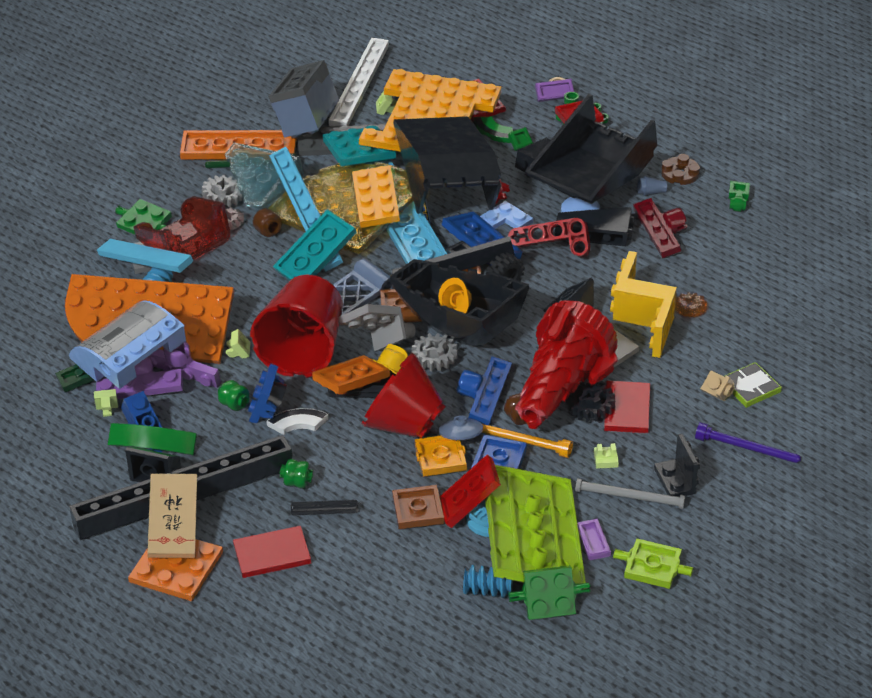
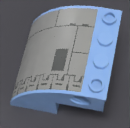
[69,300,186,389]

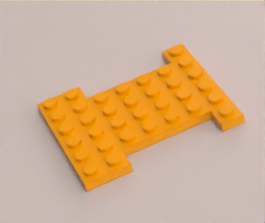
[359,69,502,152]

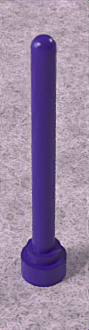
[695,422,801,463]

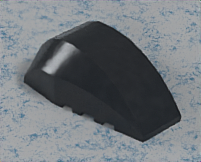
[390,259,529,346]

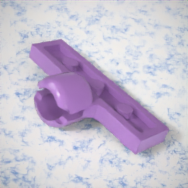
[148,341,221,388]
[96,357,183,399]

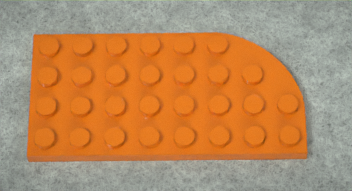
[65,274,235,364]

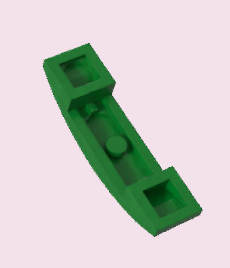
[107,423,197,455]

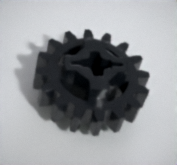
[568,383,616,422]

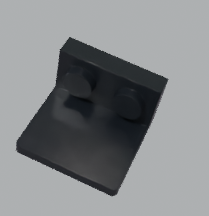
[654,434,700,497]

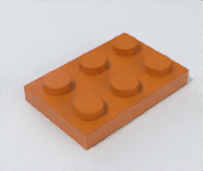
[312,355,390,395]

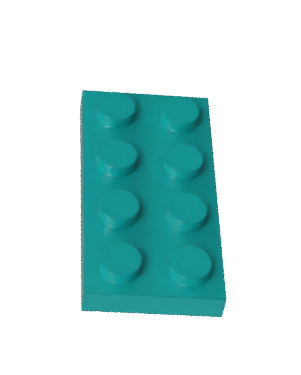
[273,209,357,281]

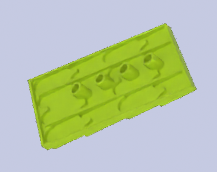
[485,465,586,584]

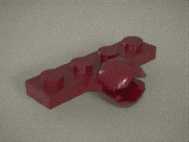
[633,198,688,258]

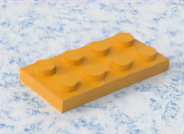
[352,165,400,228]

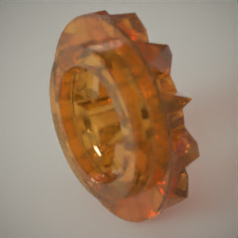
[675,292,707,317]

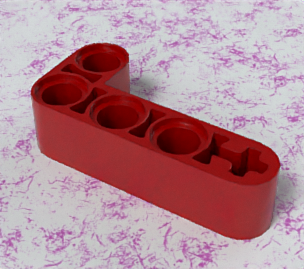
[508,218,591,257]

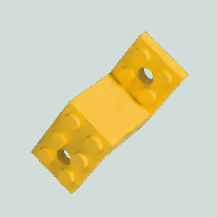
[610,251,677,358]

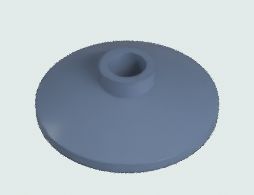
[439,415,483,440]

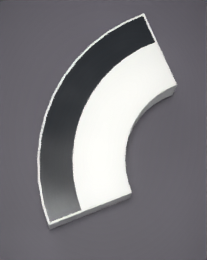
[267,408,328,435]

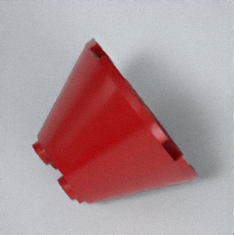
[361,353,446,438]

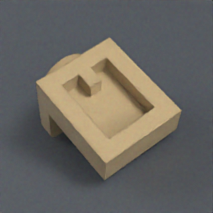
[700,371,735,401]

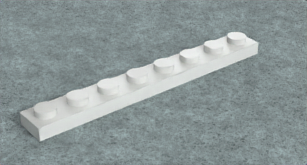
[329,38,389,127]

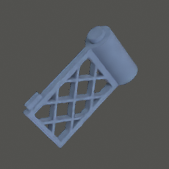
[333,259,394,316]

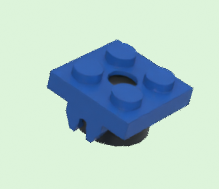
[248,364,287,423]

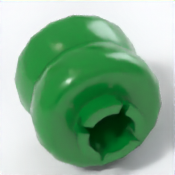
[218,380,250,411]
[280,459,314,489]

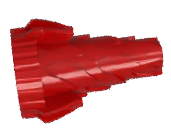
[515,300,618,429]

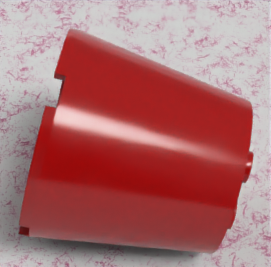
[250,275,343,378]

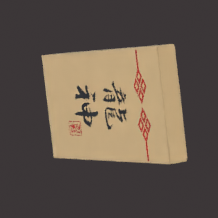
[148,474,197,558]

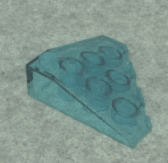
[225,142,304,209]

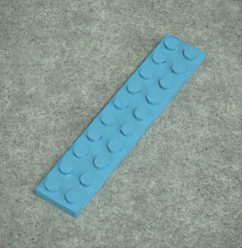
[349,159,447,264]

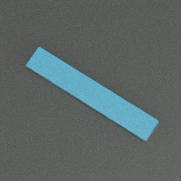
[97,239,193,273]

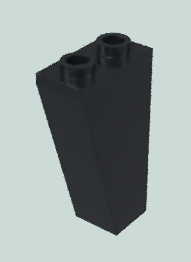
[555,207,635,247]

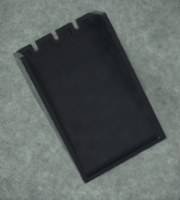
[525,94,658,204]
[393,116,501,214]

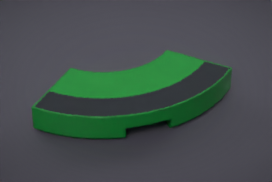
[474,116,513,143]

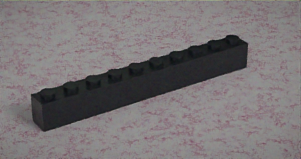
[69,435,292,540]

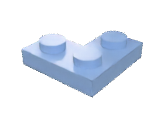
[480,201,533,229]

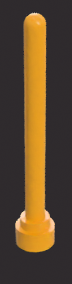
[482,424,573,458]

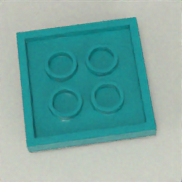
[323,126,396,167]

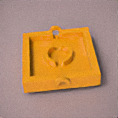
[415,436,467,477]

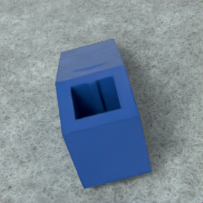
[121,391,163,452]

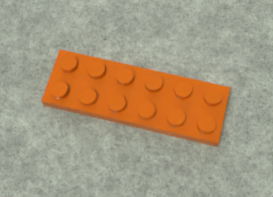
[180,130,297,159]

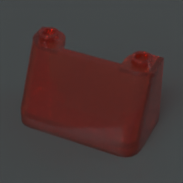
[133,196,231,260]

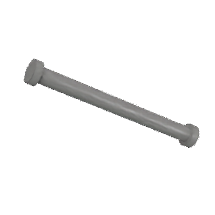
[575,478,685,509]

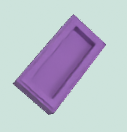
[535,79,574,102]
[577,519,611,560]

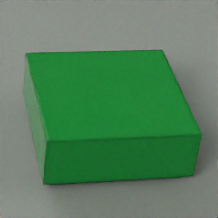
[508,127,533,151]

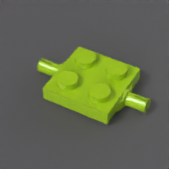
[613,538,693,589]

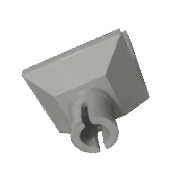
[338,304,415,351]

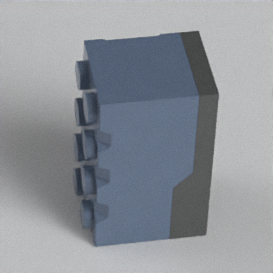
[268,60,339,138]

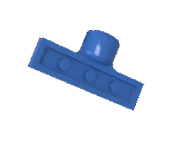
[457,356,512,425]

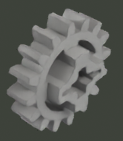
[202,175,244,208]
[412,333,457,371]

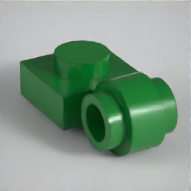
[728,181,750,212]

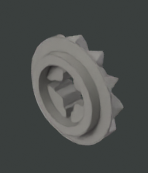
[213,207,244,230]

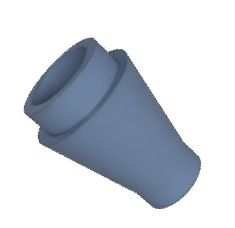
[637,176,667,196]

